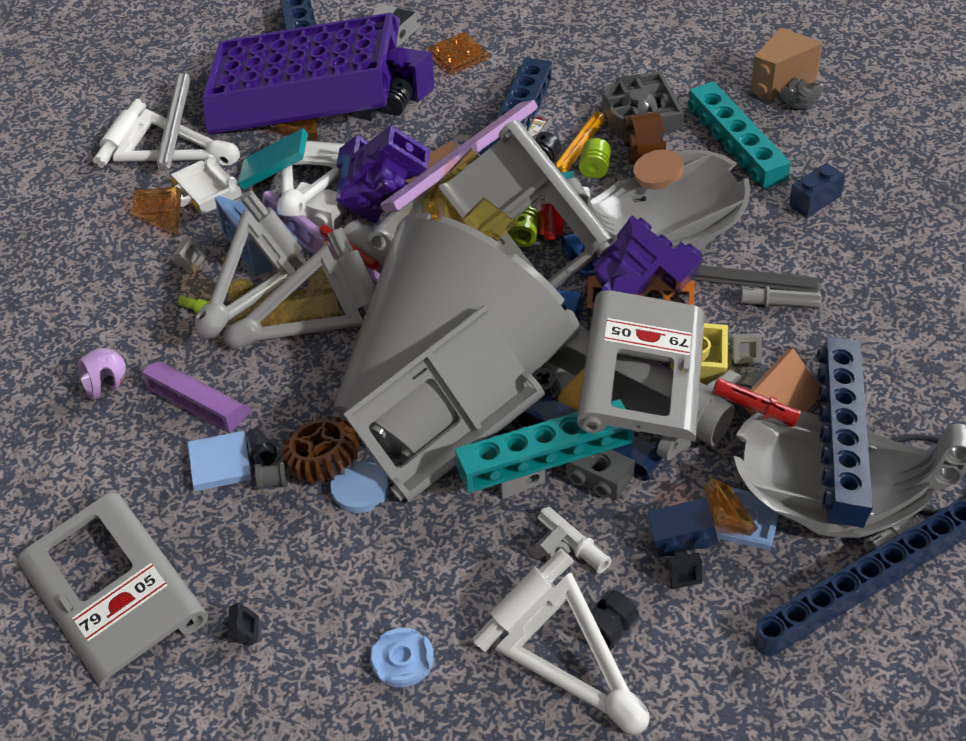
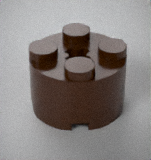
[623,112,666,164]

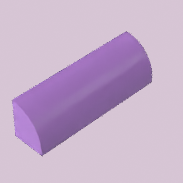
[142,362,251,433]

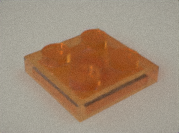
[428,31,489,75]

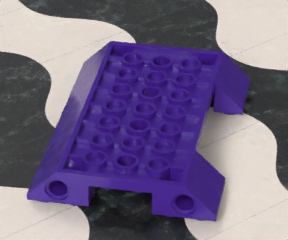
[202,12,400,134]

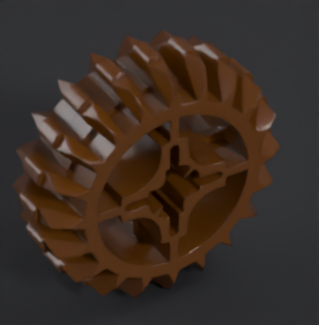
[282,415,360,485]

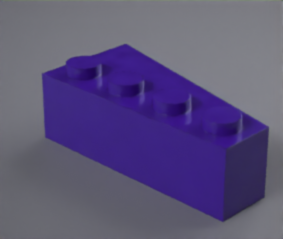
[386,47,435,102]

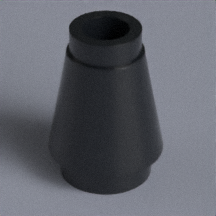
[246,428,277,466]

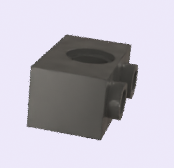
[566,450,635,501]

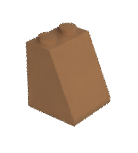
[750,28,823,100]

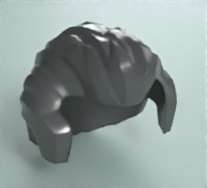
[780,77,824,110]

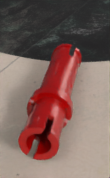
[712,377,801,428]

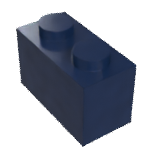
[789,162,845,218]
[647,497,719,557]

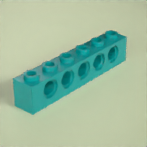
[687,81,791,189]
[455,399,634,493]

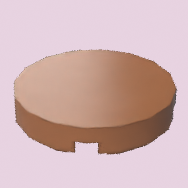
[633,149,684,190]

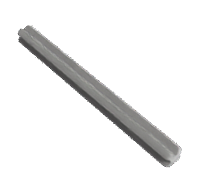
[157,73,190,170]

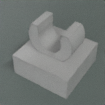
[171,237,207,273]
[732,333,762,364]
[529,525,571,561]

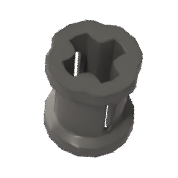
[255,461,288,490]

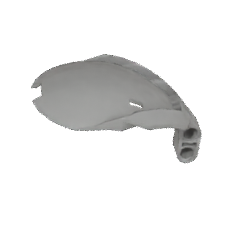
[566,150,750,250]
[733,410,966,538]

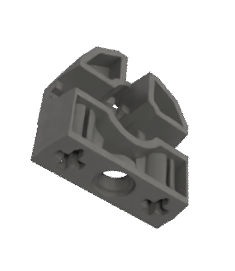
[602,71,684,136]

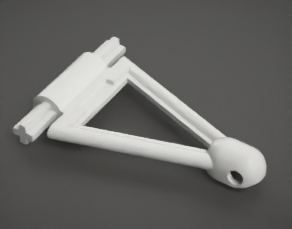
[93,99,240,168]
[277,141,344,216]
[472,548,650,735]

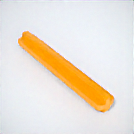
[554,111,605,172]

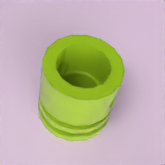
[579,138,611,178]
[507,206,539,247]

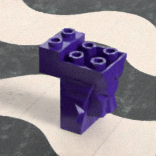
[335,125,430,223]
[593,215,702,296]

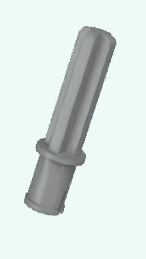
[740,286,822,307]

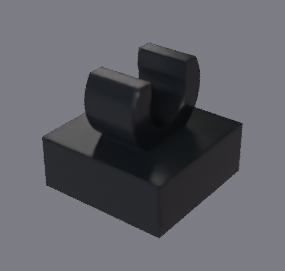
[668,548,702,589]
[222,602,259,645]

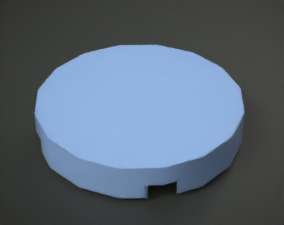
[330,461,389,513]
[370,628,434,687]

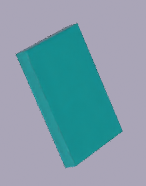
[238,128,308,190]

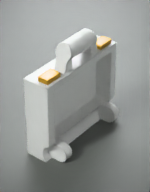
[168,154,242,215]

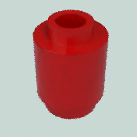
[538,204,564,240]

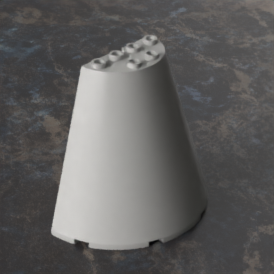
[332,213,581,461]

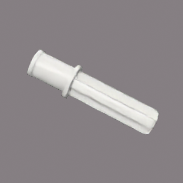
[538,507,612,574]

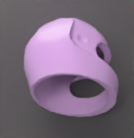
[78,348,126,399]

